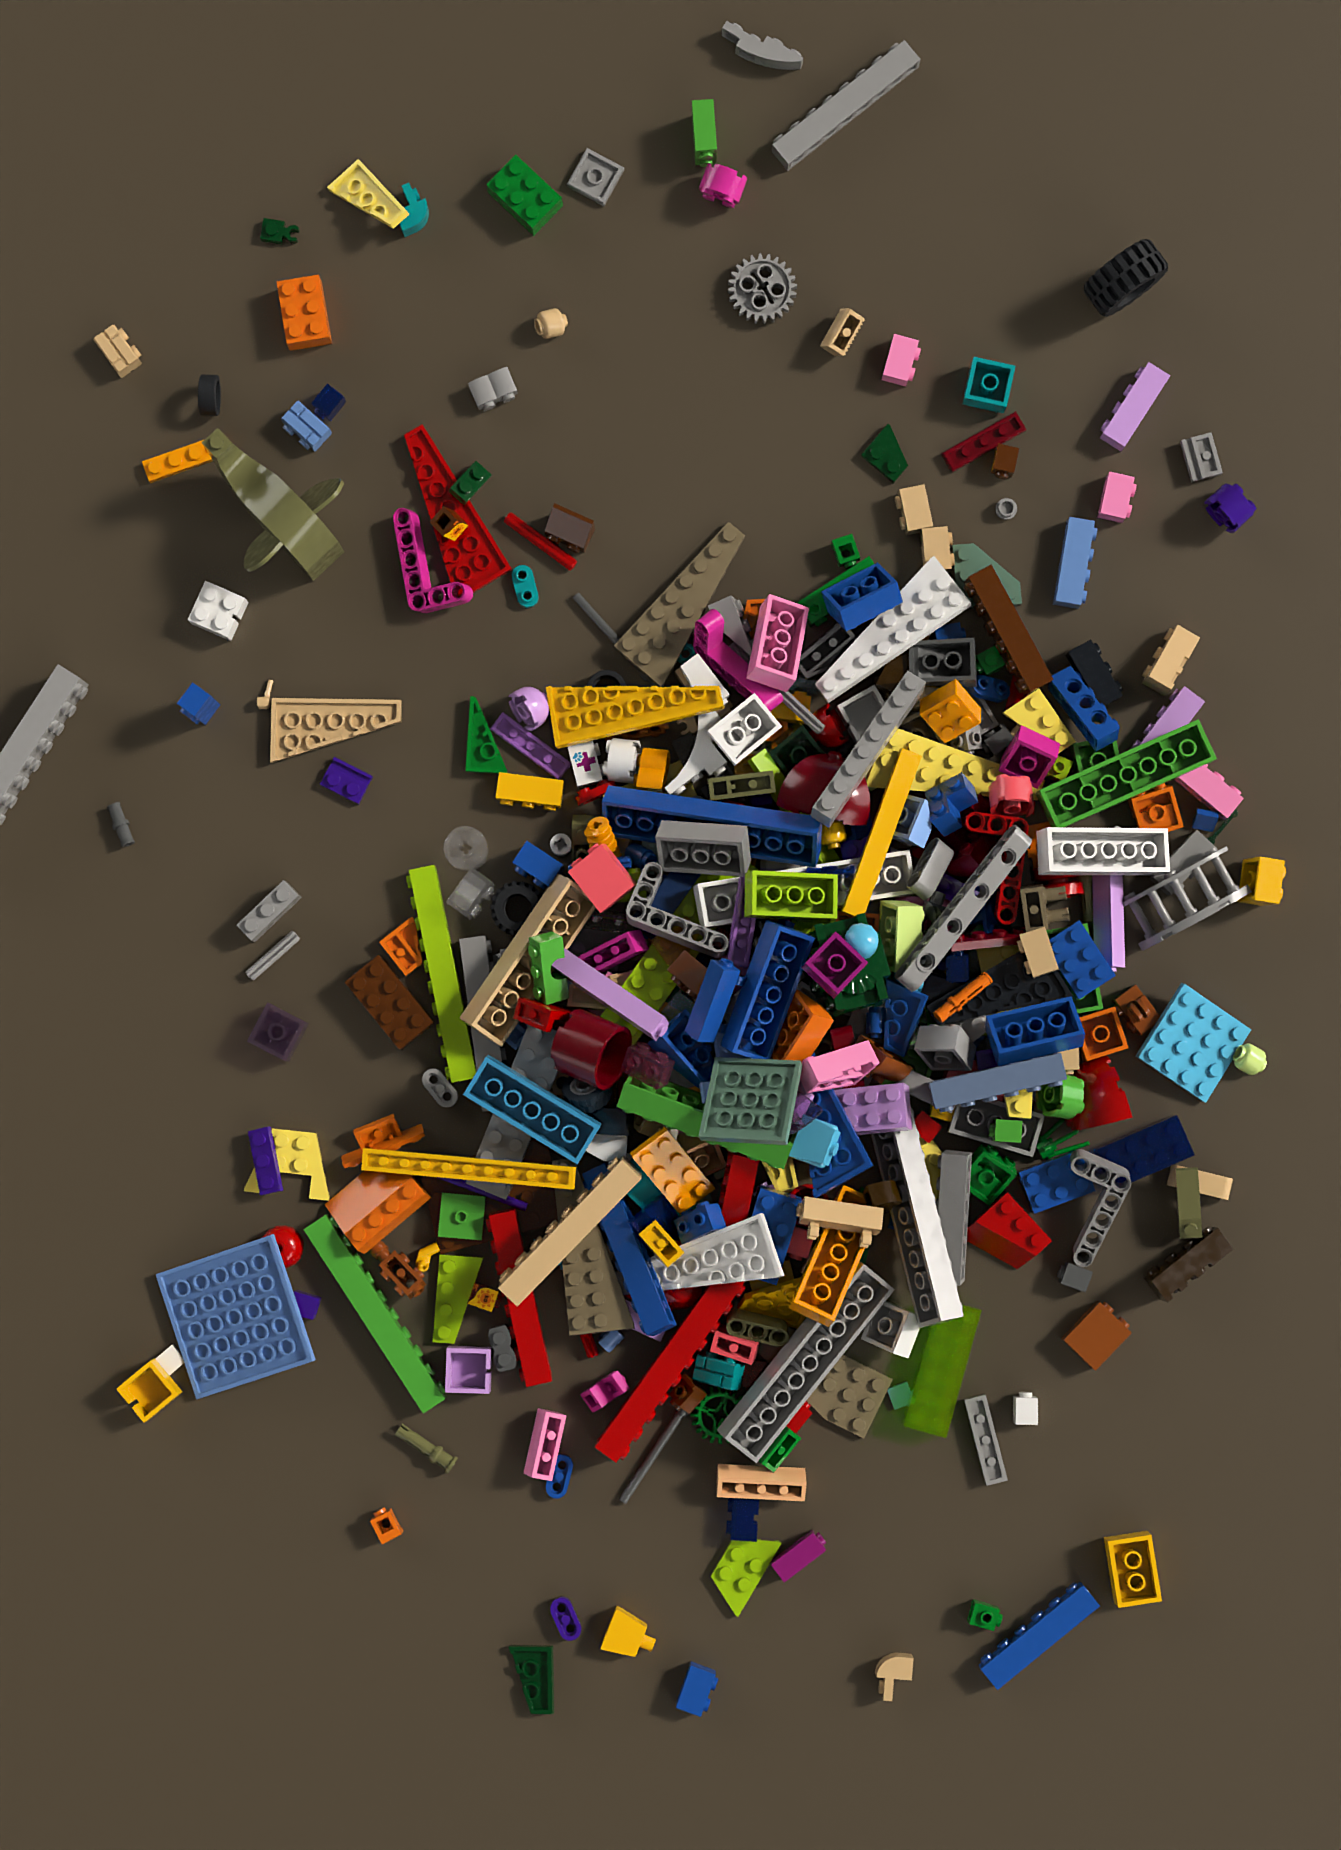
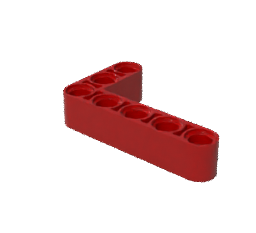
[963,812,1029,925]

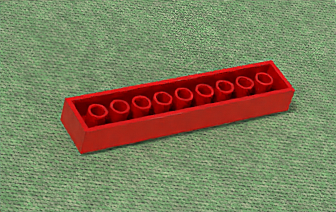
[595,1281,746,1463]

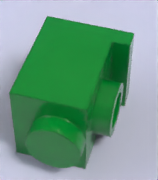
[831,534,861,569]
[967,1599,1003,1631]

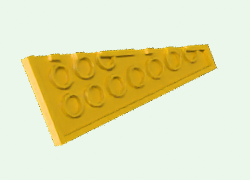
[546,686,724,749]

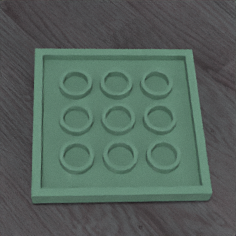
[698,1057,802,1145]

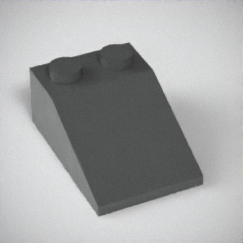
[909,638,977,688]

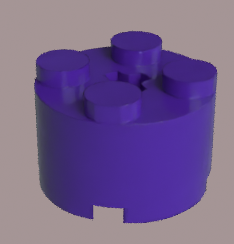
[1204,483,1257,533]

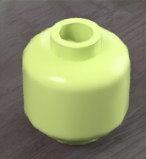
[1233,1043,1267,1075]

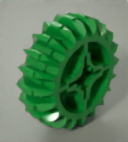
[690,1385,743,1444]

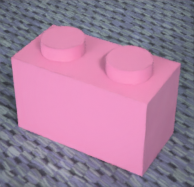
[882,334,921,387]
[1097,472,1137,523]

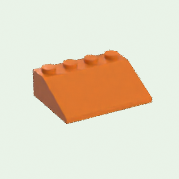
[324,1171,431,1254]

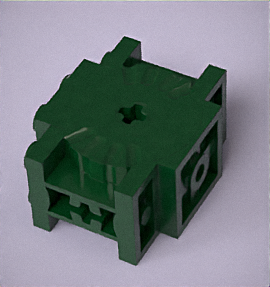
[806,913,891,1018]

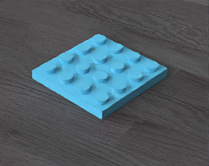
[1135,983,1251,1103]

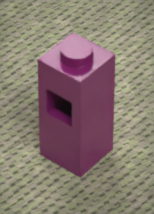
[770,1530,827,1582]

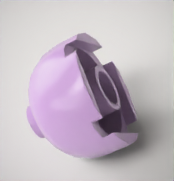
[509,687,549,731]

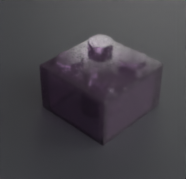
[247,1002,309,1062]

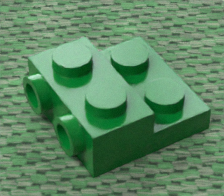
[970,1144,1018,1206]

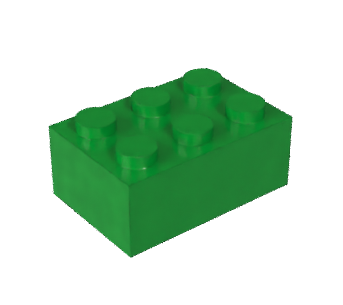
[486,155,563,236]

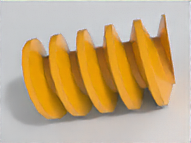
[584,817,622,857]

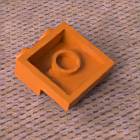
[1128,783,1184,832]

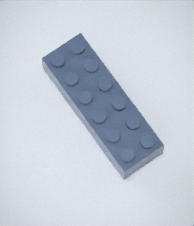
[928,1053,1067,1112]

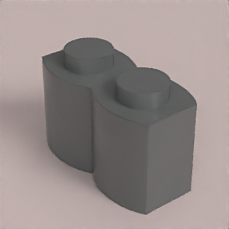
[488,1323,517,1372]

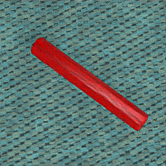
[504,512,577,571]

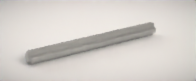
[729,642,825,734]

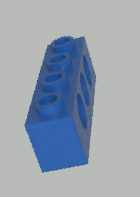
[1048,666,1120,751]

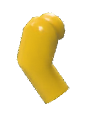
[415,1241,440,1272]

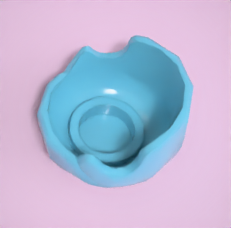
[845,923,878,959]

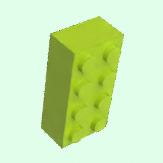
[744,870,838,921]

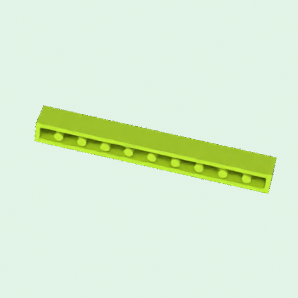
[406,865,477,1083]

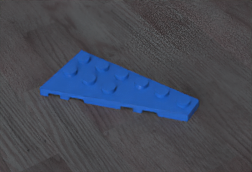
[800,1053,873,1198]

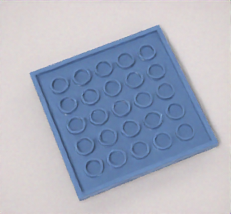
[155,1234,316,1400]

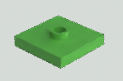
[438,1193,486,1240]

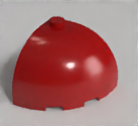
[1065,1055,1133,1131]

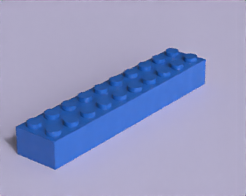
[602,785,822,868]

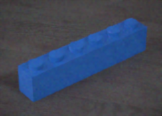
[978,1582,1100,1690]

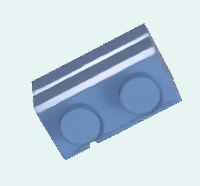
[281,401,332,451]

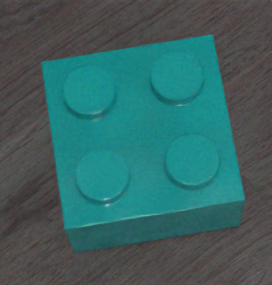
[962,357,1016,414]

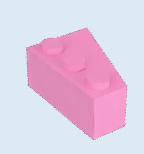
[800,1040,879,1093]

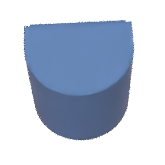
[597,1330,625,1353]

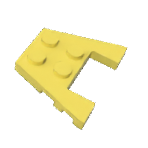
[244,1128,330,1201]

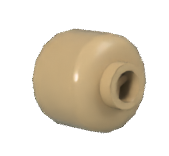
[534,308,568,339]

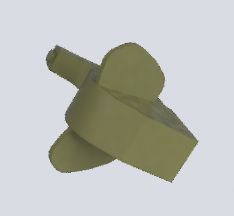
[202,428,344,581]

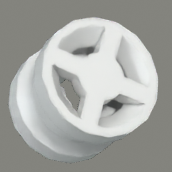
[550,834,572,856]

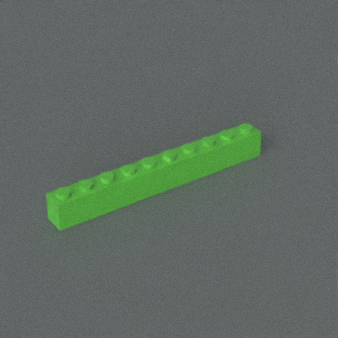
[303,1214,447,1414]

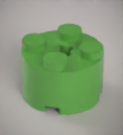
[1035,1075,1085,1119]

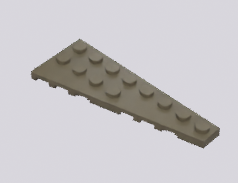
[614,522,745,687]
[552,1159,635,1336]

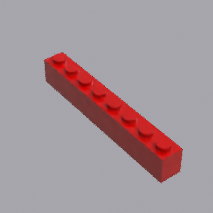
[486,1208,553,1387]

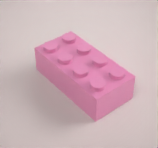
[746,594,809,692]

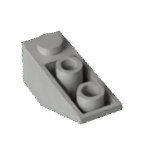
[708,596,754,656]

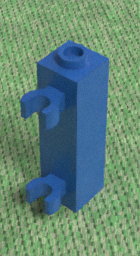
[685,958,747,1042]

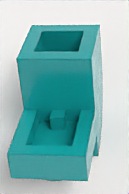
[399,182,429,237]

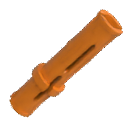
[933,971,993,1023]

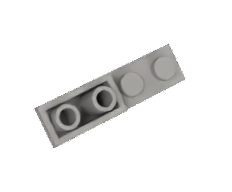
[722,21,803,70]

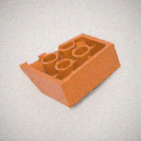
[772,990,834,1063]

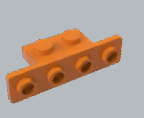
[341,1113,425,1168]

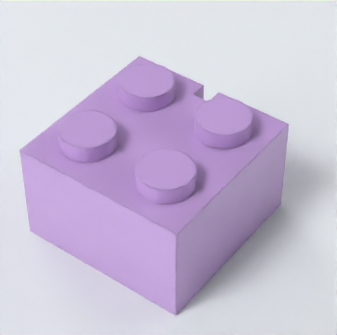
[445,1346,492,1394]

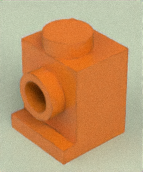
[370,1507,403,1544]

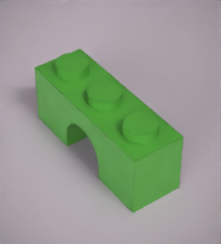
[528,931,569,1005]

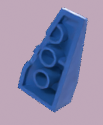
[648,1009,714,1089]

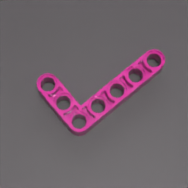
[393,508,473,613]
[693,609,783,712]

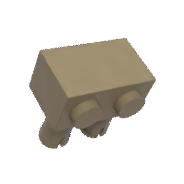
[1020,883,1070,932]

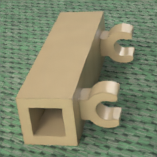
[796,1196,884,1248]

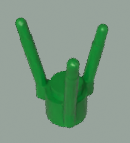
[1036,1118,1090,1159]

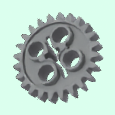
[728,253,797,324]

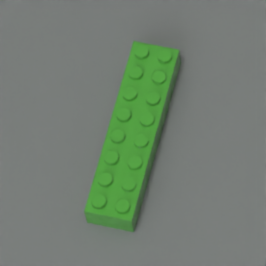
[1036,719,1217,828]
[617,1068,798,1169]

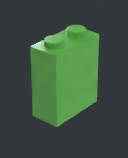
[692,99,717,167]

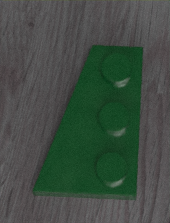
[508,1645,554,1714]

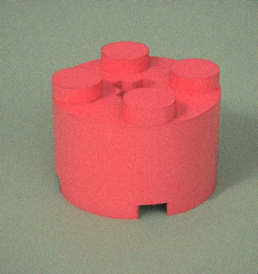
[988,774,1034,818]

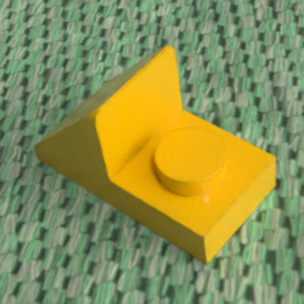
[639,1220,684,1268]

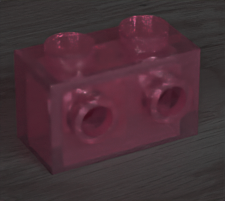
[621,1042,675,1089]

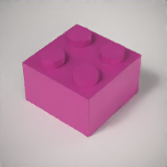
[999,725,1060,789]

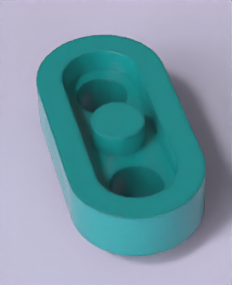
[512,565,539,608]

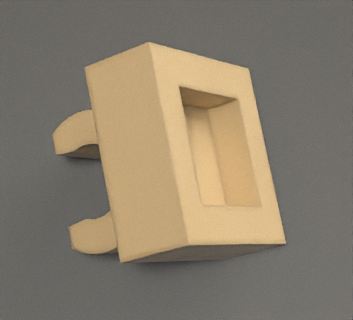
[677,716,698,735]

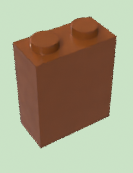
[1061,1301,1132,1371]

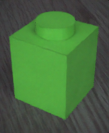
[989,1119,1022,1143]

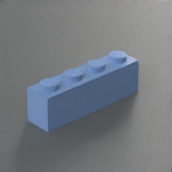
[1053,517,1097,609]

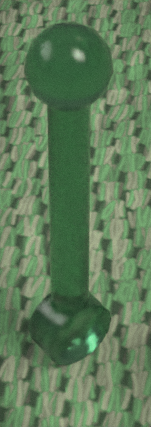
[1207,810,1238,844]

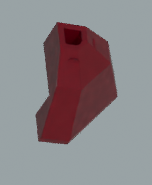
[910,793,996,878]

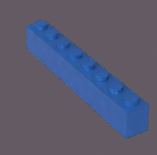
[582,1163,677,1336]

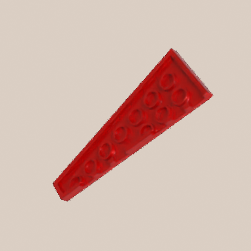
[404,424,512,598]

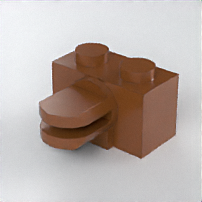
[1112,984,1160,1035]

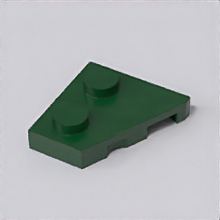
[861,424,908,483]

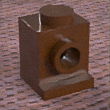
[669,1373,707,1414]

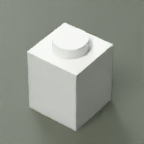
[1013,1392,1038,1425]

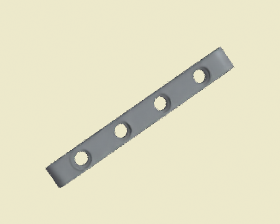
[895,825,1032,992]

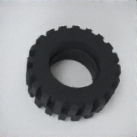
[1084,239,1168,317]

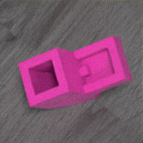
[580,1370,630,1413]

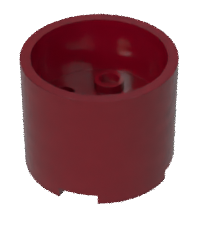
[551,1009,632,1090]

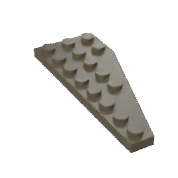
[732,1301,893,1439]

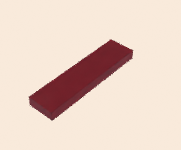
[941,411,1027,473]

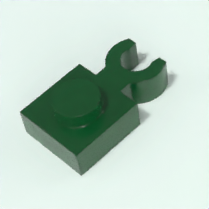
[260,218,300,244]

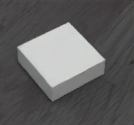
[156,1344,184,1375]

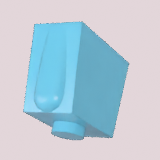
[789,1114,841,1168]

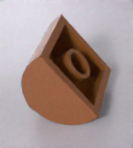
[855,1035,913,1083]

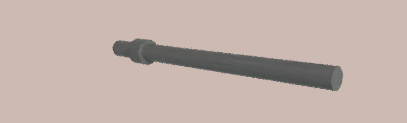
[573,593,664,687]
[619,1409,688,1504]

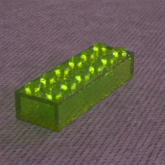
[902,1304,982,1438]

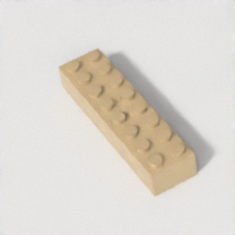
[460,874,596,1047]
[498,1155,642,1307]

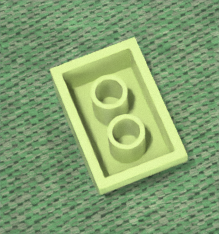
[879,900,924,972]

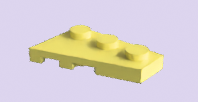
[1002,689,1076,754]

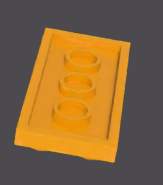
[630,1127,715,1215]

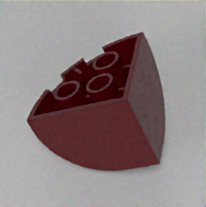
[776,751,870,825]

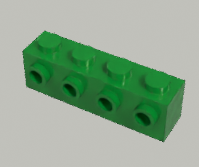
[797,556,874,628]

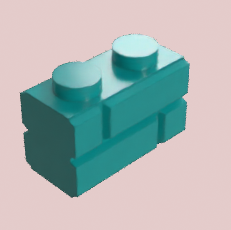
[692,1351,745,1391]

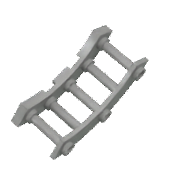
[1123,846,1252,951]

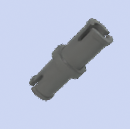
[107,802,135,847]

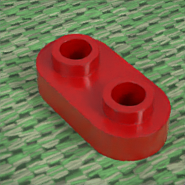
[575,778,617,806]

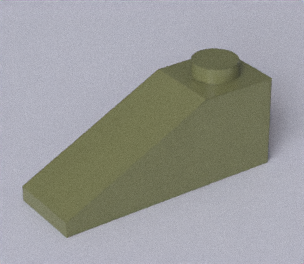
[707,770,776,801]
[1176,1167,1202,1239]

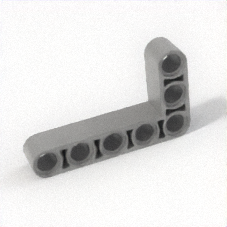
[626,862,729,958]
[1070,1149,1131,1267]

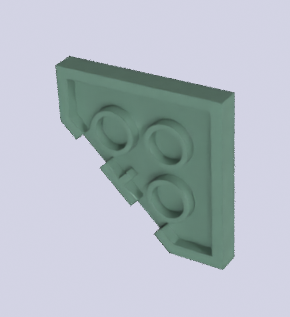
[952,543,1022,609]

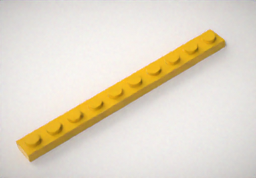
[361,1148,576,1190]

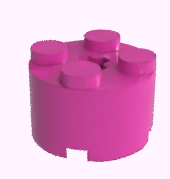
[699,163,747,208]

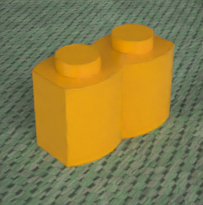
[633,748,671,793]

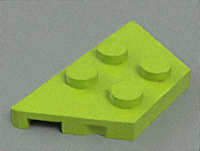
[711,1537,782,1617]

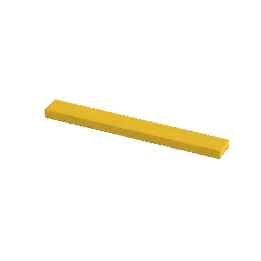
[841,748,922,917]

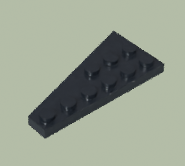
[926,951,1073,1026]

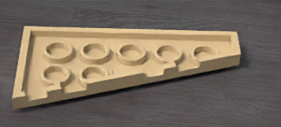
[270,698,402,763]

